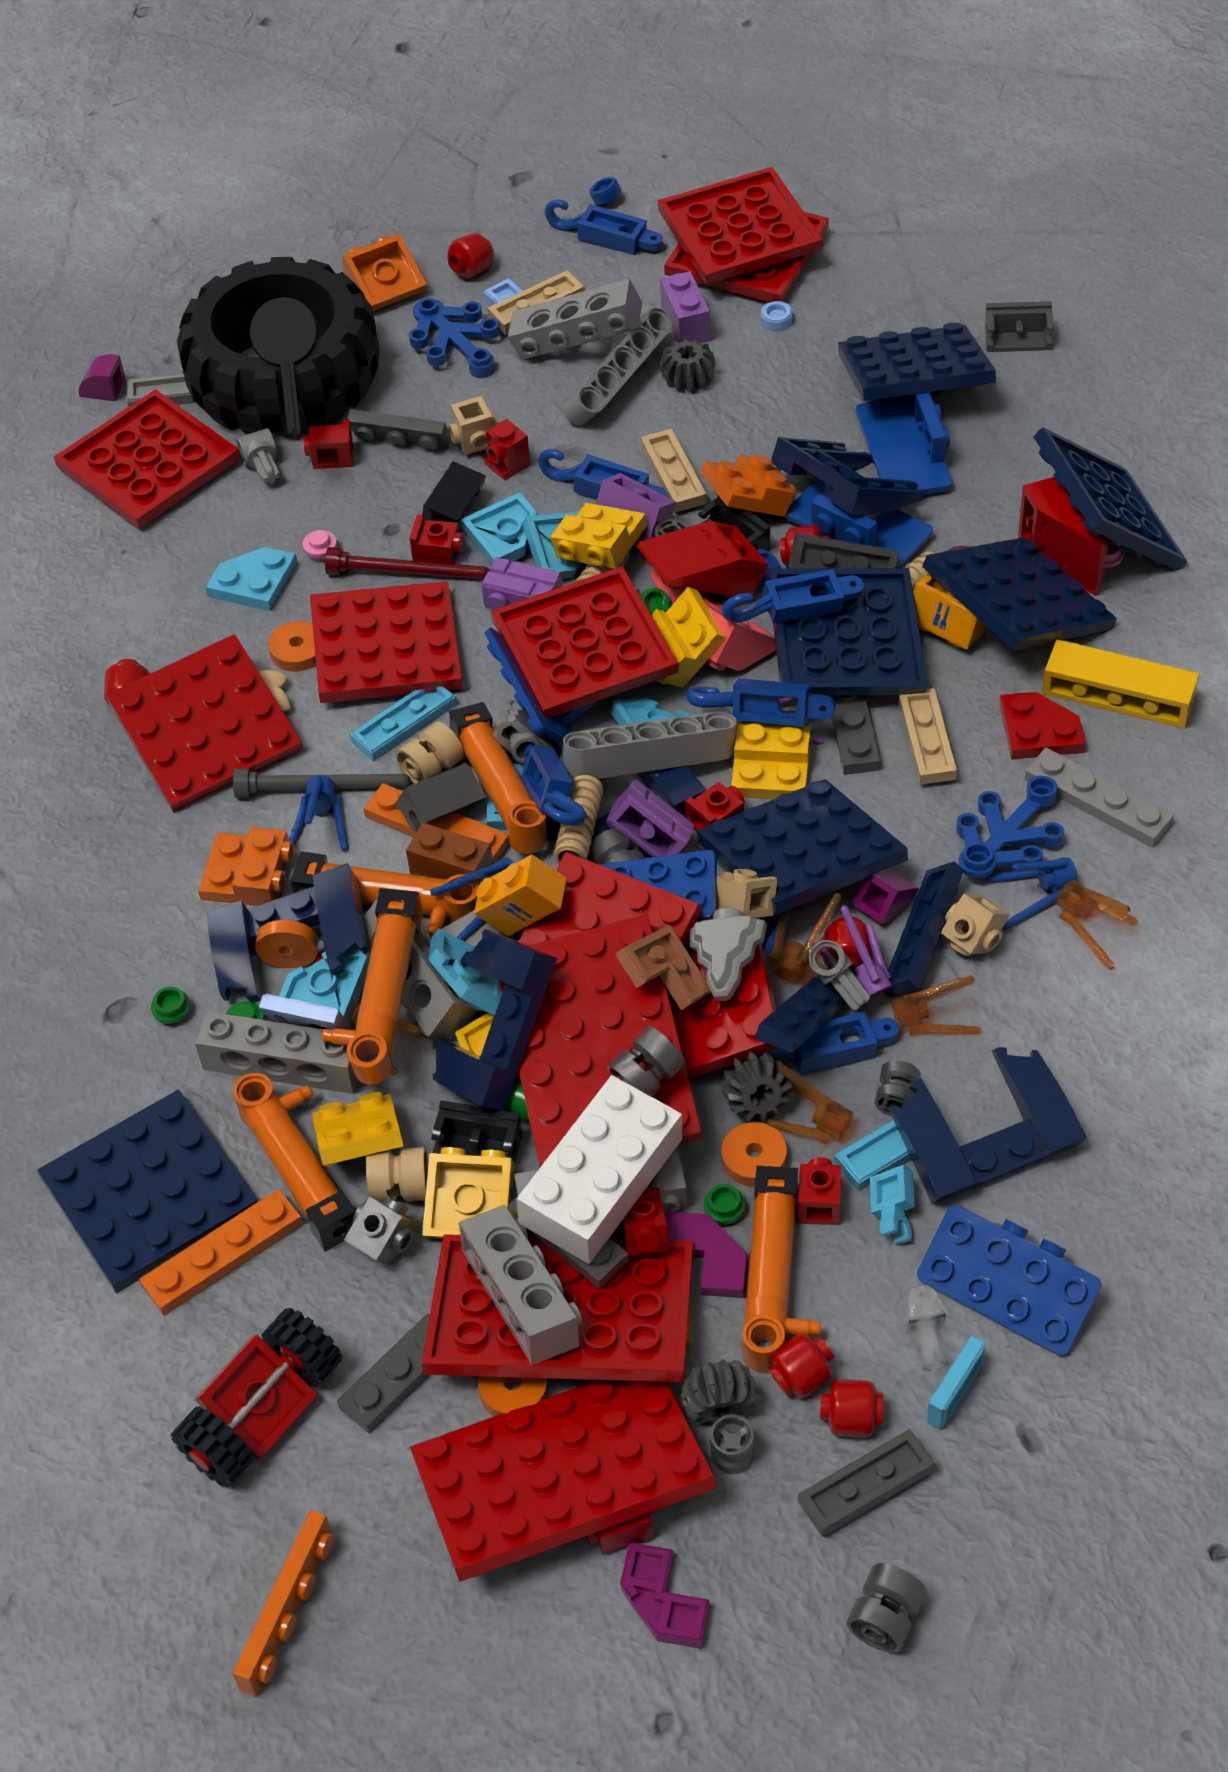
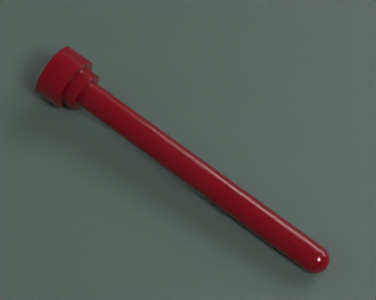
[325,547,490,580]

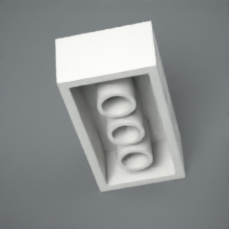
[516,1075,682,1264]

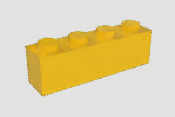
[1042,639,1199,729]

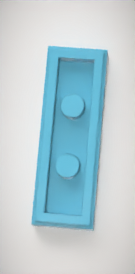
[350,687,457,761]

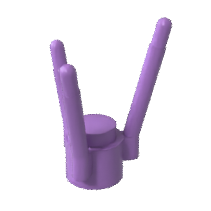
[812,906,892,999]

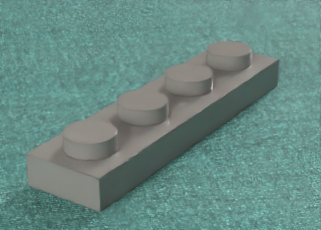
[1025,747,1174,848]

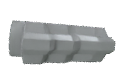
[494,699,553,763]
[690,908,767,1001]

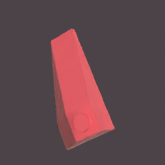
[650,569,776,671]

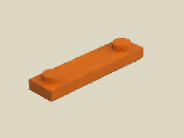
[363,783,509,863]

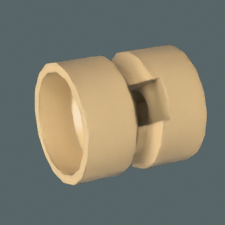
[395,721,465,784]
[366,1147,428,1202]

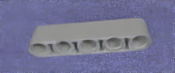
[564,307,672,426]
[562,712,737,779]

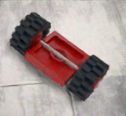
[171,1308,343,1487]

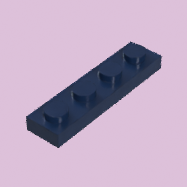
[885,861,964,998]
[755,976,846,1053]

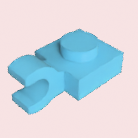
[870,1164,915,1245]

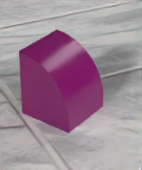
[78,354,126,401]
[852,868,919,924]

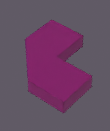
[666,1211,747,1298]
[620,1542,710,1649]

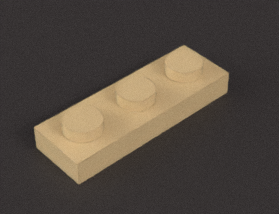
[487,270,585,335]
[640,428,707,513]
[898,688,957,785]

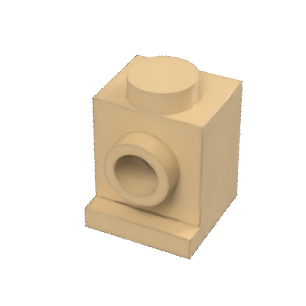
[716,869,777,918]

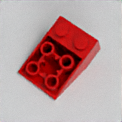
[1018,477,1108,596]
[636,521,769,598]

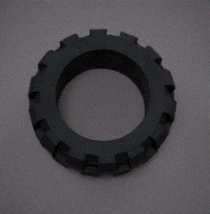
[177,257,380,437]

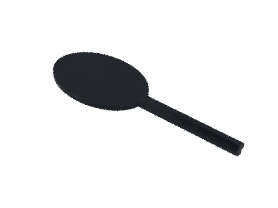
[250,297,317,438]

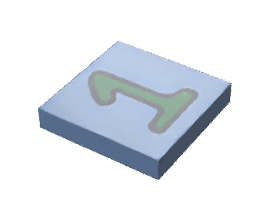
[259,994,354,1030]

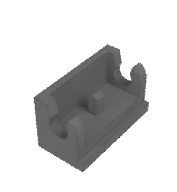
[984,301,1054,352]
[395,763,487,831]

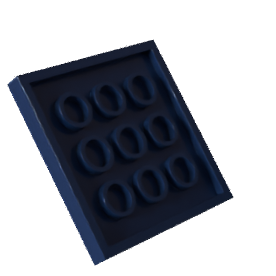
[838,323,996,401]
[1033,427,1187,570]
[922,537,1117,651]
[767,568,928,695]
[697,779,908,915]
[37,1089,258,1293]

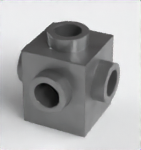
[344,1196,418,1265]

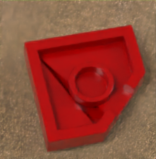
[999,692,1086,760]

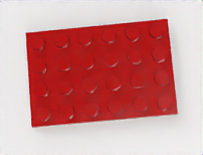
[499,914,703,1167]
[422,1234,694,1382]
[410,1380,716,1582]

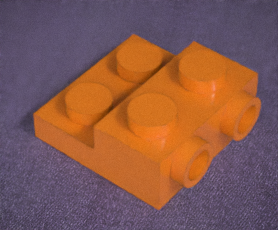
[342,234,427,311]
[701,454,796,517]
[198,827,294,906]

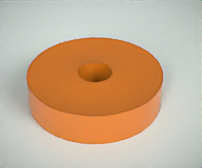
[268,621,316,672]
[255,920,319,968]
[721,1122,787,1187]
[478,1376,548,1416]

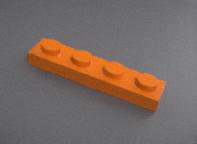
[139,1189,303,1316]
[232,1510,334,1697]

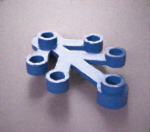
[409,298,500,378]
[956,776,1064,878]

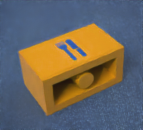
[913,573,985,650]
[474,854,566,936]

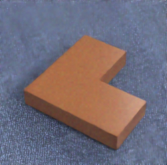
[615,925,712,1010]

